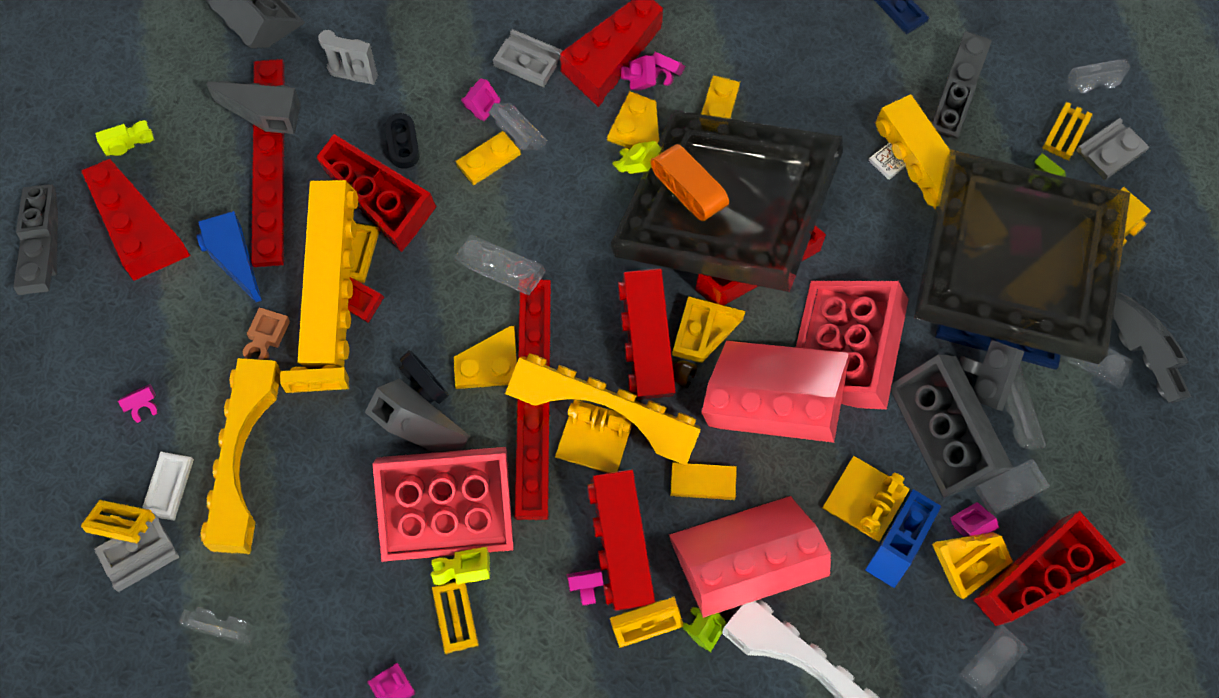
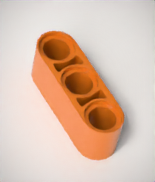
[650,144,729,221]

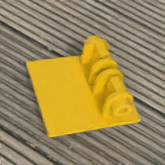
[555,399,633,473]
[822,456,910,542]

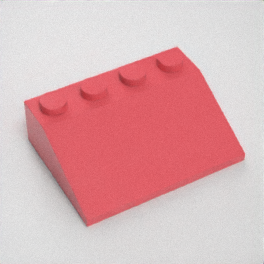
[795,281,909,410]
[702,341,850,443]
[373,447,514,562]
[669,496,831,618]

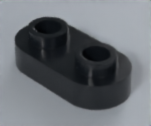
[385,113,420,169]
[399,350,449,404]

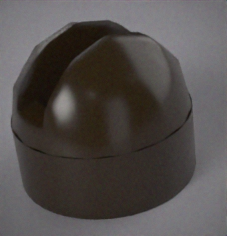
[673,360,697,388]

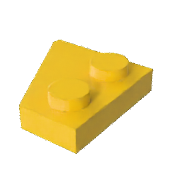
[607,92,660,155]
[672,296,745,363]
[454,326,517,389]
[932,532,1013,599]

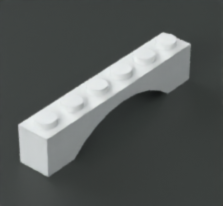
[722,599,879,698]

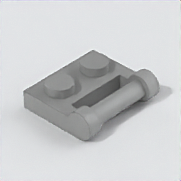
[318,30,378,85]

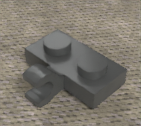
[959,340,1025,411]

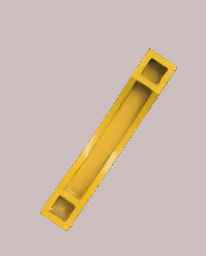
[505,353,701,465]
[201,358,281,554]

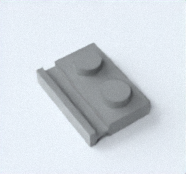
[493,29,562,87]
[1076,118,1149,180]
[94,515,179,592]

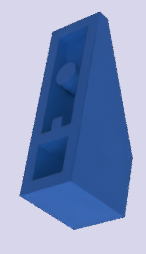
[197,211,262,302]
[865,489,941,588]

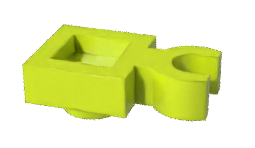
[95,120,154,156]
[612,141,662,174]
[431,547,490,585]

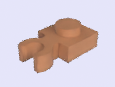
[243,307,290,360]

